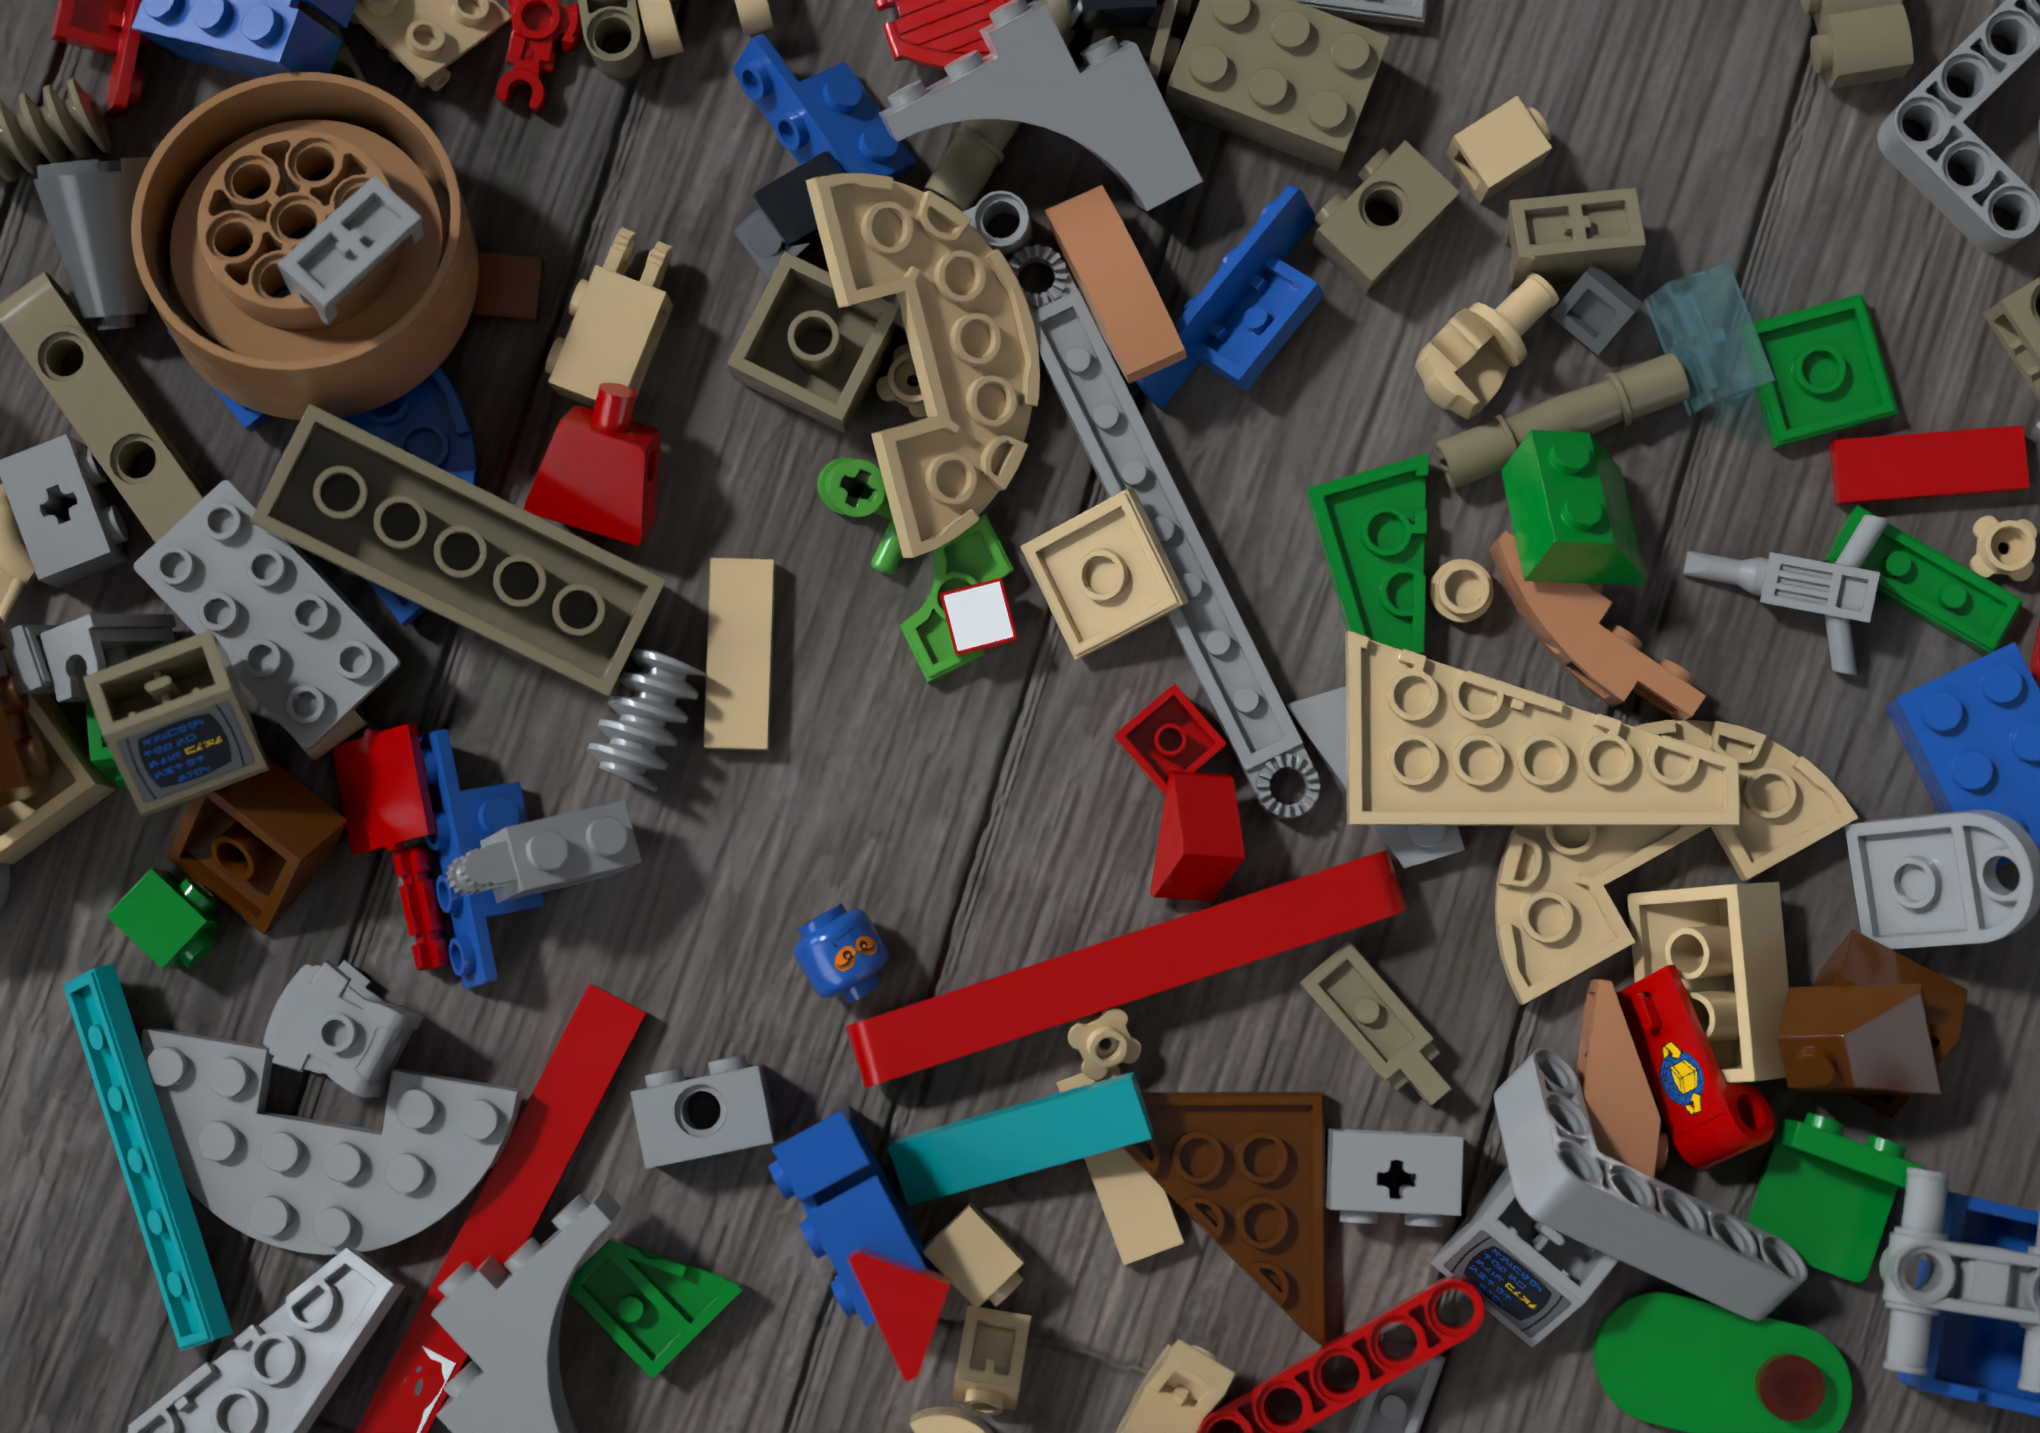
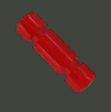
[393,845,451,971]

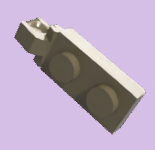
[1298,941,1451,1106]

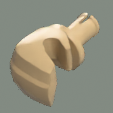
[1414,272,1559,420]

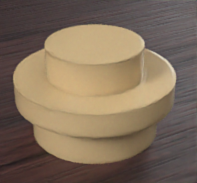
[1429,559,1494,623]

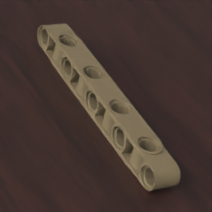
[0,271,368,761]

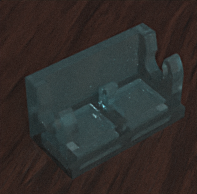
[1644,263,1775,416]

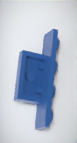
[733,34,916,181]
[1136,184,1325,409]
[419,729,545,989]

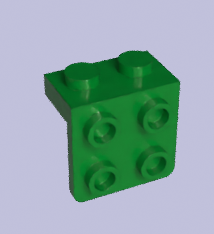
[1746,1112,1924,1283]

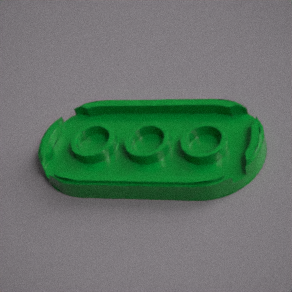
[1592,1290,1852,1433]

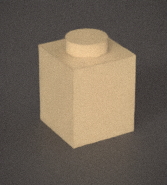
[1446,96,1552,204]
[922,1202,1024,1309]

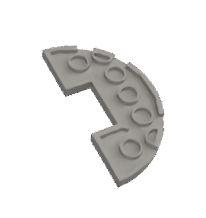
[141,1027,524,1255]

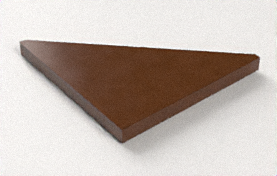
[1121,1092,1327,1343]

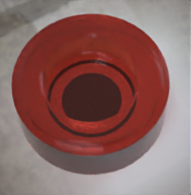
[1755,1353,1825,1421]

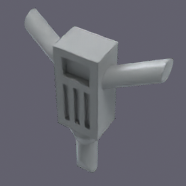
[1683,515,1890,676]

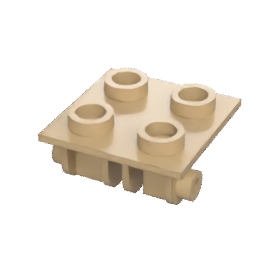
[350,0,511,91]

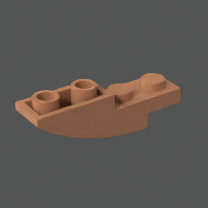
[1489,530,1706,720]

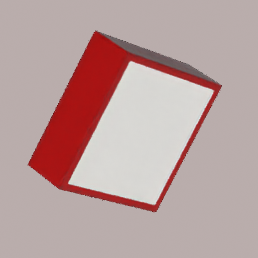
[940,577,1018,657]

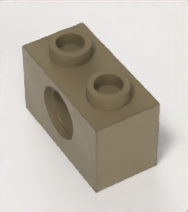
[1312,140,1460,296]

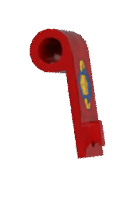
[1616,964,1774,1170]

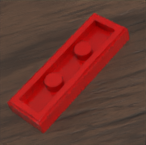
[1829,425,2030,506]

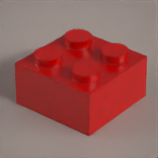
[1113,683,1227,798]

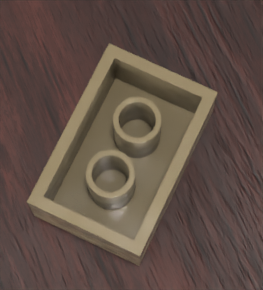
[1164,0,1390,173]

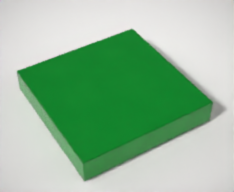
[1737,293,1898,450]

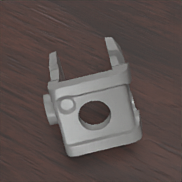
[263,960,424,1098]

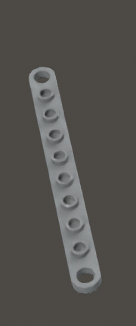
[1008,244,1320,819]

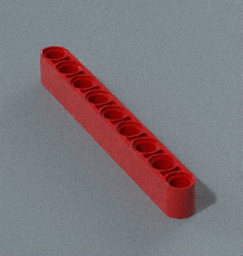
[845,850,1408,1088]

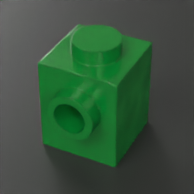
[106,868,223,969]

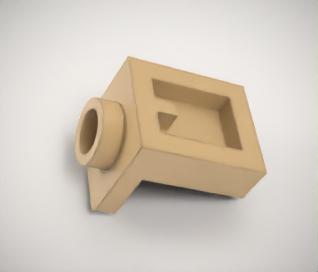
[952,1305,1031,1415]

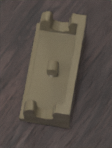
[1504,187,1646,288]

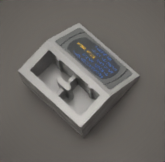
[1430,1167,1619,1348]

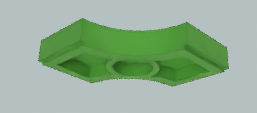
[900,513,1014,684]

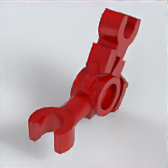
[496,0,583,114]

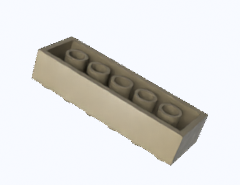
[250,404,666,696]

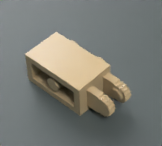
[545,227,673,408]

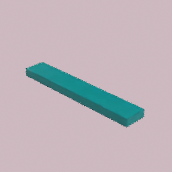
[63,963,233,1351]

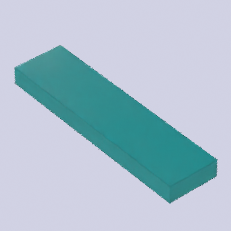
[887,1072,1154,1206]

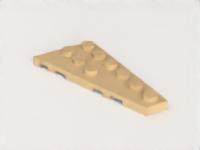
[1345,631,1740,826]

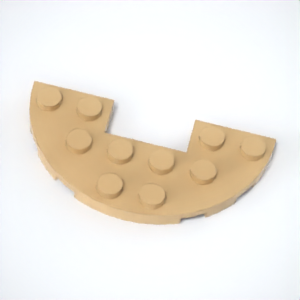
[806,173,1040,558]
[1495,720,1858,1005]

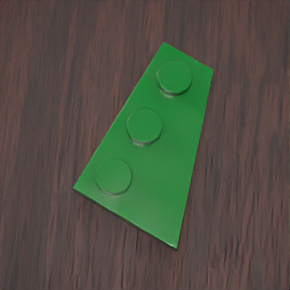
[1305,453,1429,654]

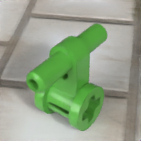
[817,457,902,575]

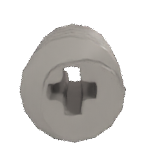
[586,649,707,792]

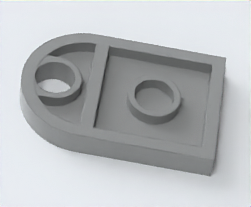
[1844,809,2040,949]

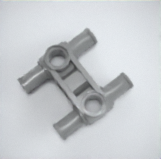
[1879,1167,2040,1393]

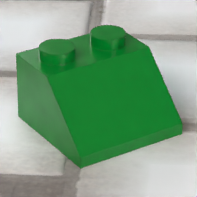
[1501,430,1646,585]

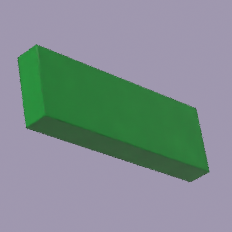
[1822,505,2024,656]

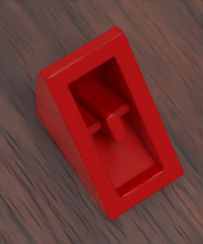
[1150,770,1245,901]
[847,1247,952,1383]

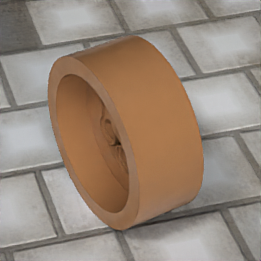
[131,72,479,420]

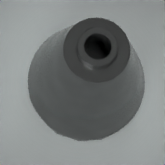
[33,157,151,330]

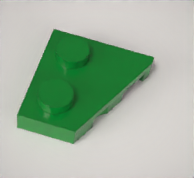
[568,1238,744,1379]

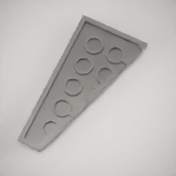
[127,1248,405,1433]

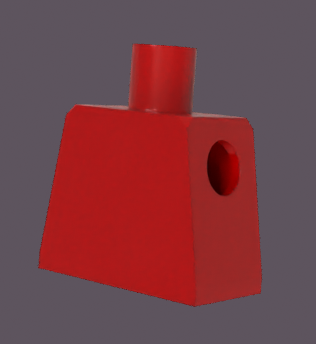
[524,382,660,546]

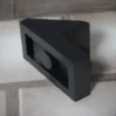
[733,151,845,281]

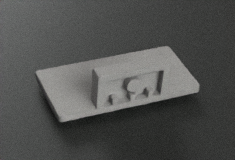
[133,480,401,749]

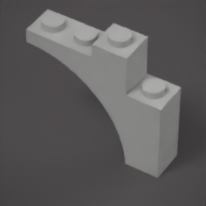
[879,0,1203,211]
[431,1189,622,1433]

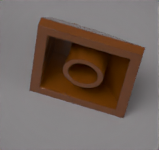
[1777,984,1942,1096]

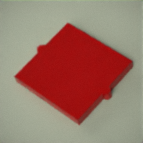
[332,723,437,855]

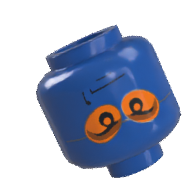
[793,903,890,1004]

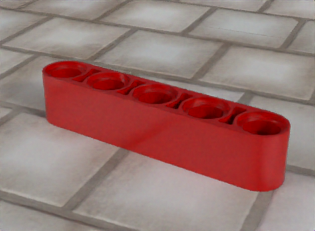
[1197,1275,1485,1433]

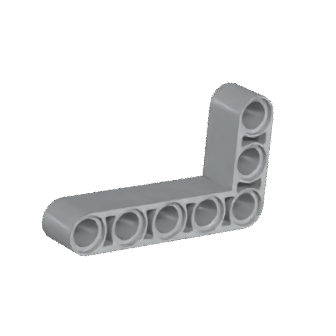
[1877,0,2040,254]
[1494,1048,1808,1321]

